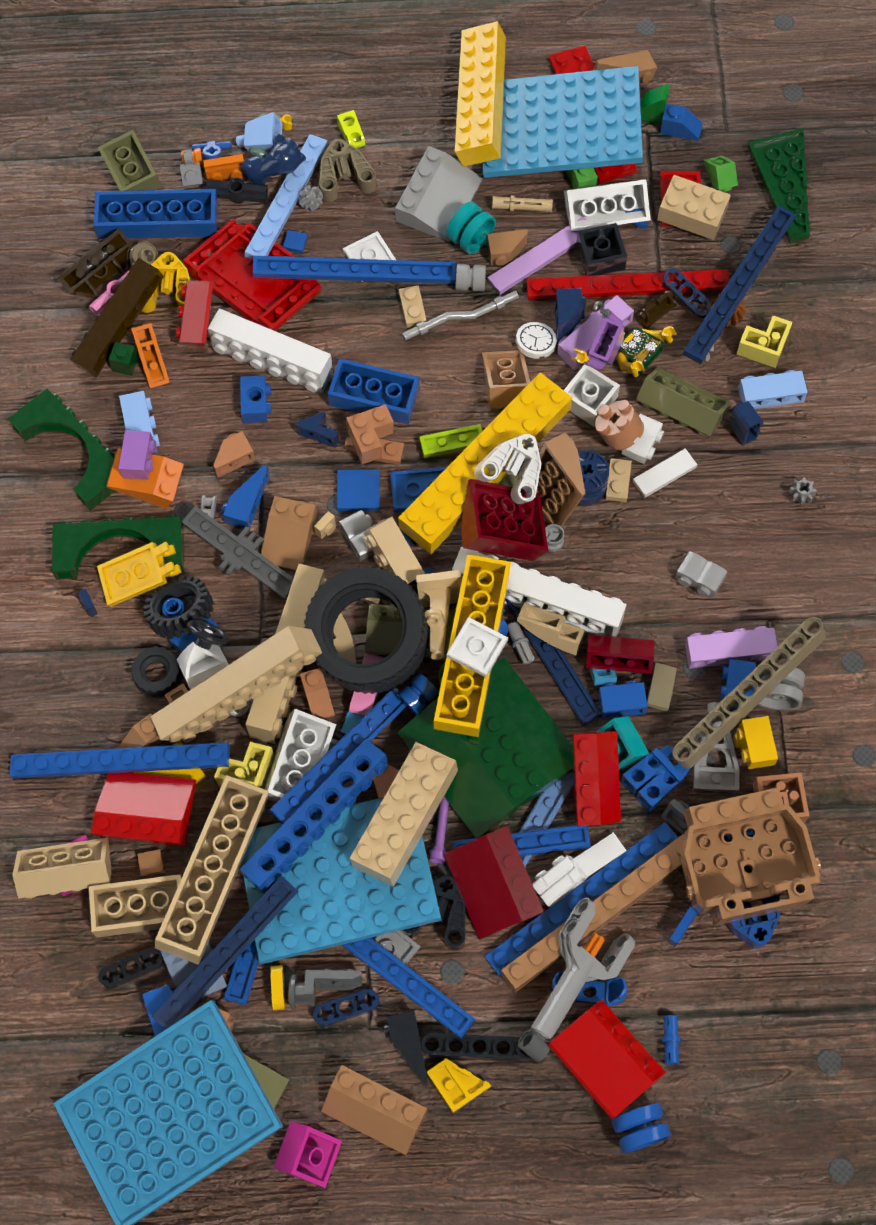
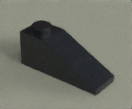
[383,1011,428,1086]

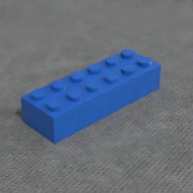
[94,189,218,239]

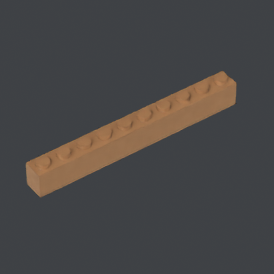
[501,834,684,994]

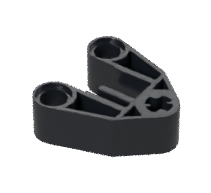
[401,876,465,951]

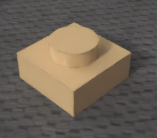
[314,511,336,539]

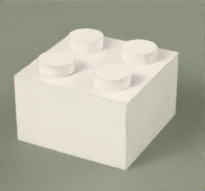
[564,365,620,427]

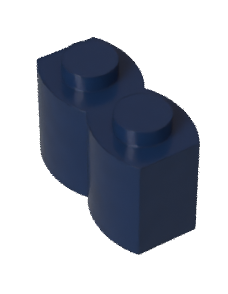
[729,401,763,446]

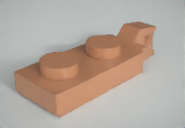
[345,437,404,465]

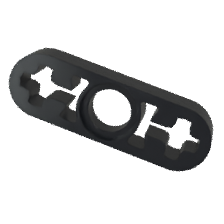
[99,947,165,989]

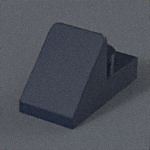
[296,412,339,448]

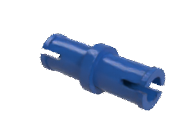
[662,1015,681,1066]

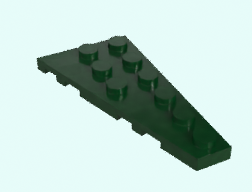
[748,128,810,244]

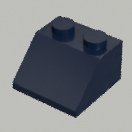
[555,288,586,346]

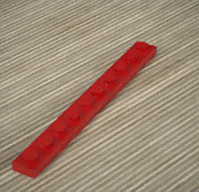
[527,269,730,300]

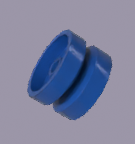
[611,1103,672,1154]

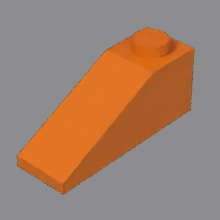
[131,323,170,389]

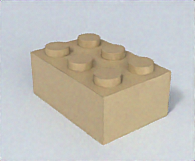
[657,175,731,240]
[362,517,425,584]

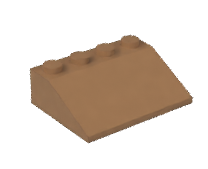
[537,432,585,527]

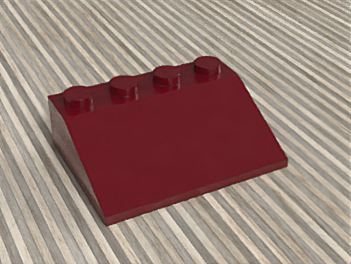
[461,479,549,561]
[444,826,544,940]

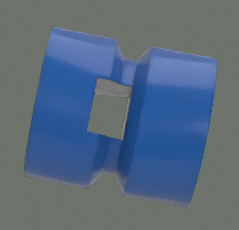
[397,673,439,715]

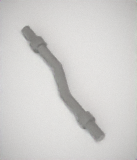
[402,291,519,341]

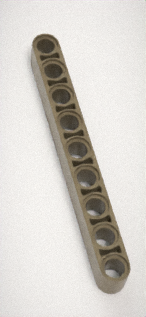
[673,617,826,769]

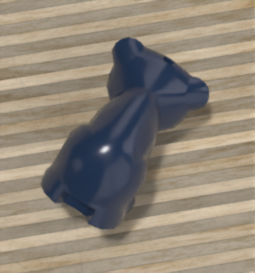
[242,133,306,184]

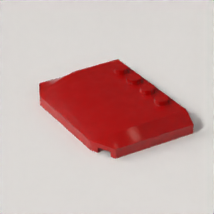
[183,220,321,331]

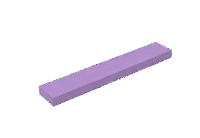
[488,216,587,295]

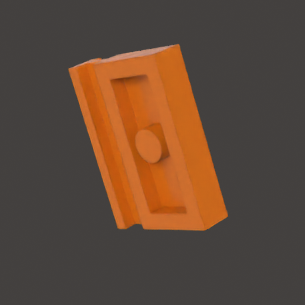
[203,154,247,181]

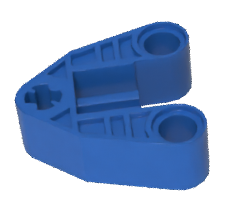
[725,893,780,949]

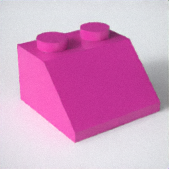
[274,1121,342,1188]

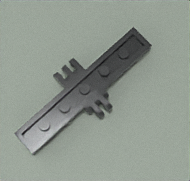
[182,506,294,600]

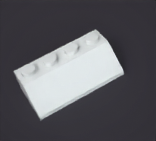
[564,179,651,231]
[264,709,336,802]

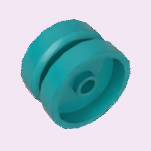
[446,201,496,255]

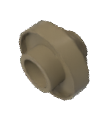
[129,242,159,265]

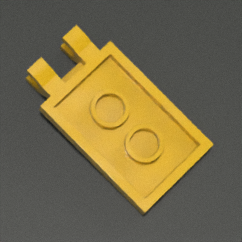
[97,542,181,607]

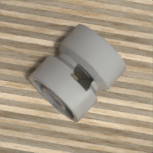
[456,263,486,292]

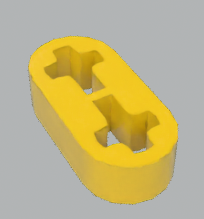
[270,965,285,1010]

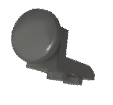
[288,968,362,1010]

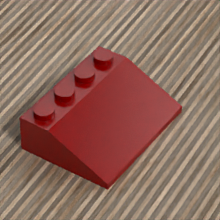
[91,772,196,847]
[548,1000,666,1120]

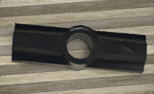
[206,178,268,204]

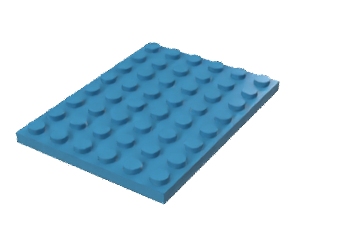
[483,66,643,178]
[241,798,442,964]
[53,1000,283,1225]

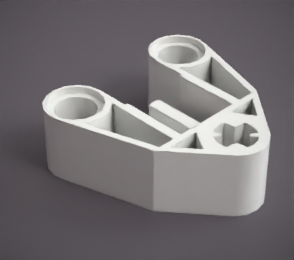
[474,434,541,504]

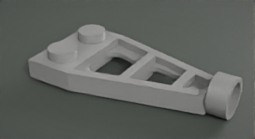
[693,702,739,793]

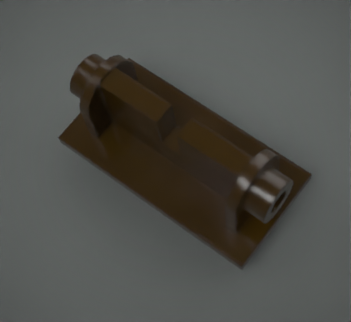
[633,290,677,329]

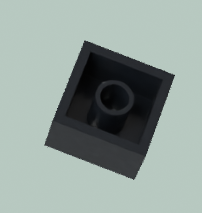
[576,223,627,276]

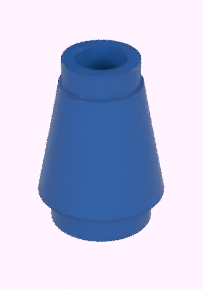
[162,598,184,618]

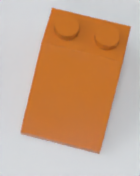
[106,448,184,509]

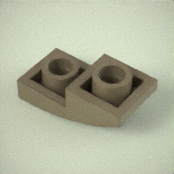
[647,662,677,711]

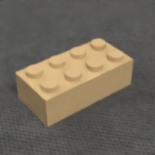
[89,874,182,937]

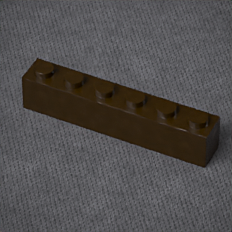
[70,258,164,378]

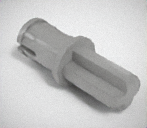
[508,622,534,665]

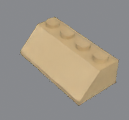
[12,837,111,899]

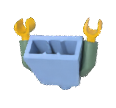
[236,112,292,158]

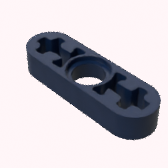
[663,268,711,317]
[313,989,380,1027]

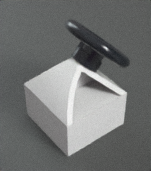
[177,620,229,690]

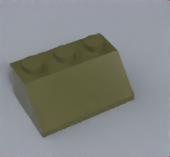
[98,130,162,191]

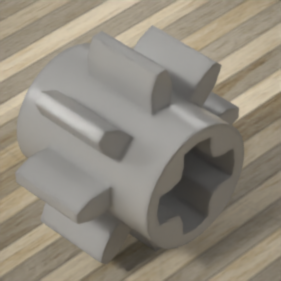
[298,184,323,211]
[789,477,817,505]

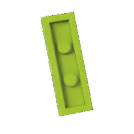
[419,424,482,459]

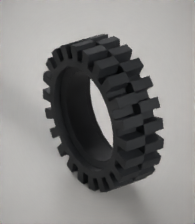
[143,575,214,639]

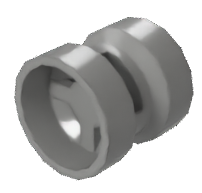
[545,524,564,552]

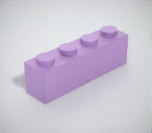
[557,295,634,371]
[685,626,778,669]

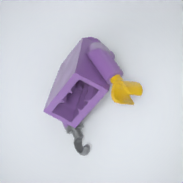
[570,301,624,370]

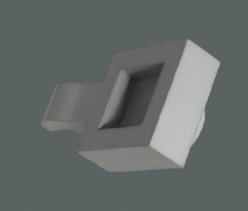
[180,149,203,186]

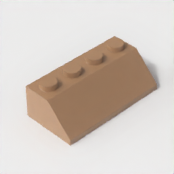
[321,1065,428,1155]

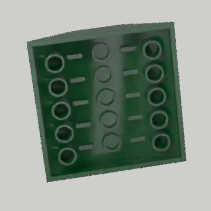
[397,658,573,838]

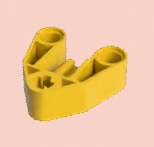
[142,252,190,313]

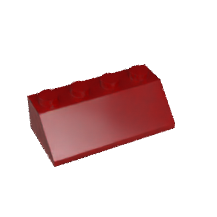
[572,731,621,826]

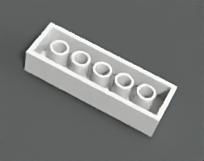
[208,308,333,394]

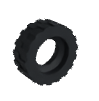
[131,646,181,697]

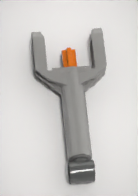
[518,898,636,1062]

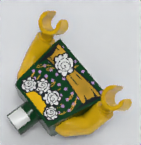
[616,326,677,378]

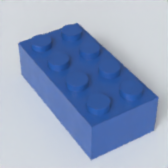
[328,358,420,425]

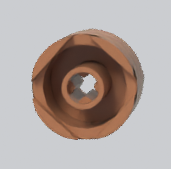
[595,400,644,450]

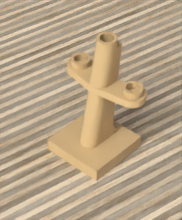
[416,570,462,660]

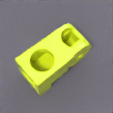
[337,110,365,148]

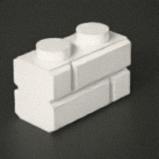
[532,855,587,907]

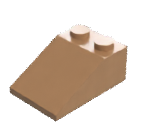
[482,350,530,409]
[261,496,318,571]

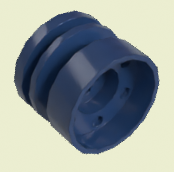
[578,451,609,506]

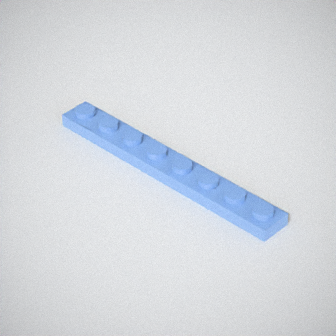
[245,134,328,259]

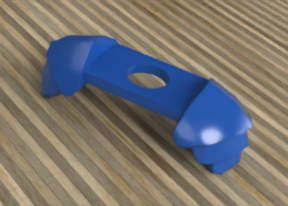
[552,971,628,1007]

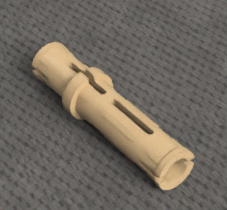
[492,195,553,212]

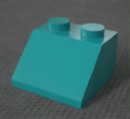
[596,716,649,773]

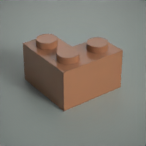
[346,404,394,464]
[753,772,809,823]

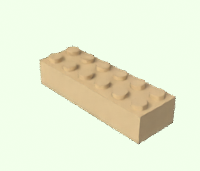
[350,742,458,887]

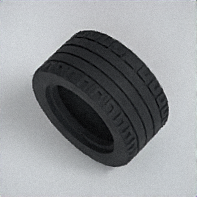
[304,566,430,694]

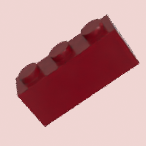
[586,634,654,674]

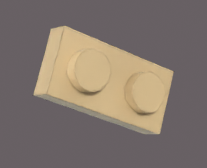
[399,285,427,328]
[606,458,632,502]

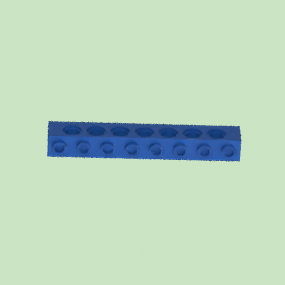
[240,739,388,894]

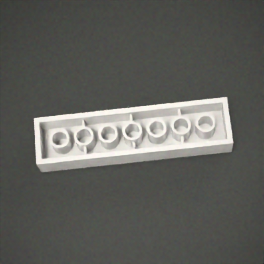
[452,547,627,637]

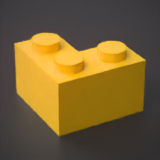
[733,716,778,769]

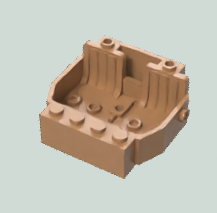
[680,787,821,926]

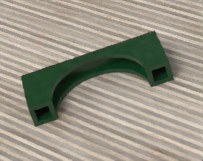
[8,389,115,511]
[52,515,184,580]

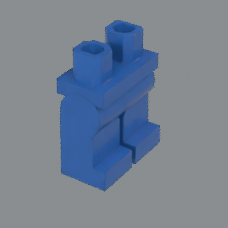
[620,745,690,813]

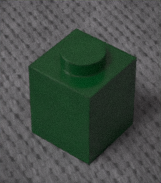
[109,342,139,376]

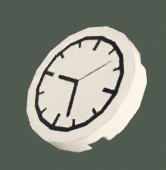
[515,322,557,359]

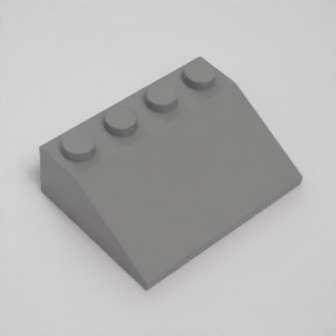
[395,146,483,242]

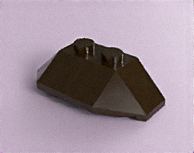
[57,228,132,299]

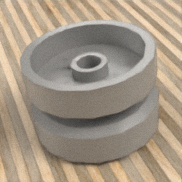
[754,664,805,711]

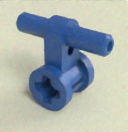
[192,140,232,160]

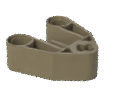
[319,139,376,202]

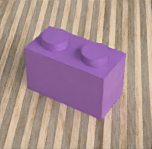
[119,430,157,480]

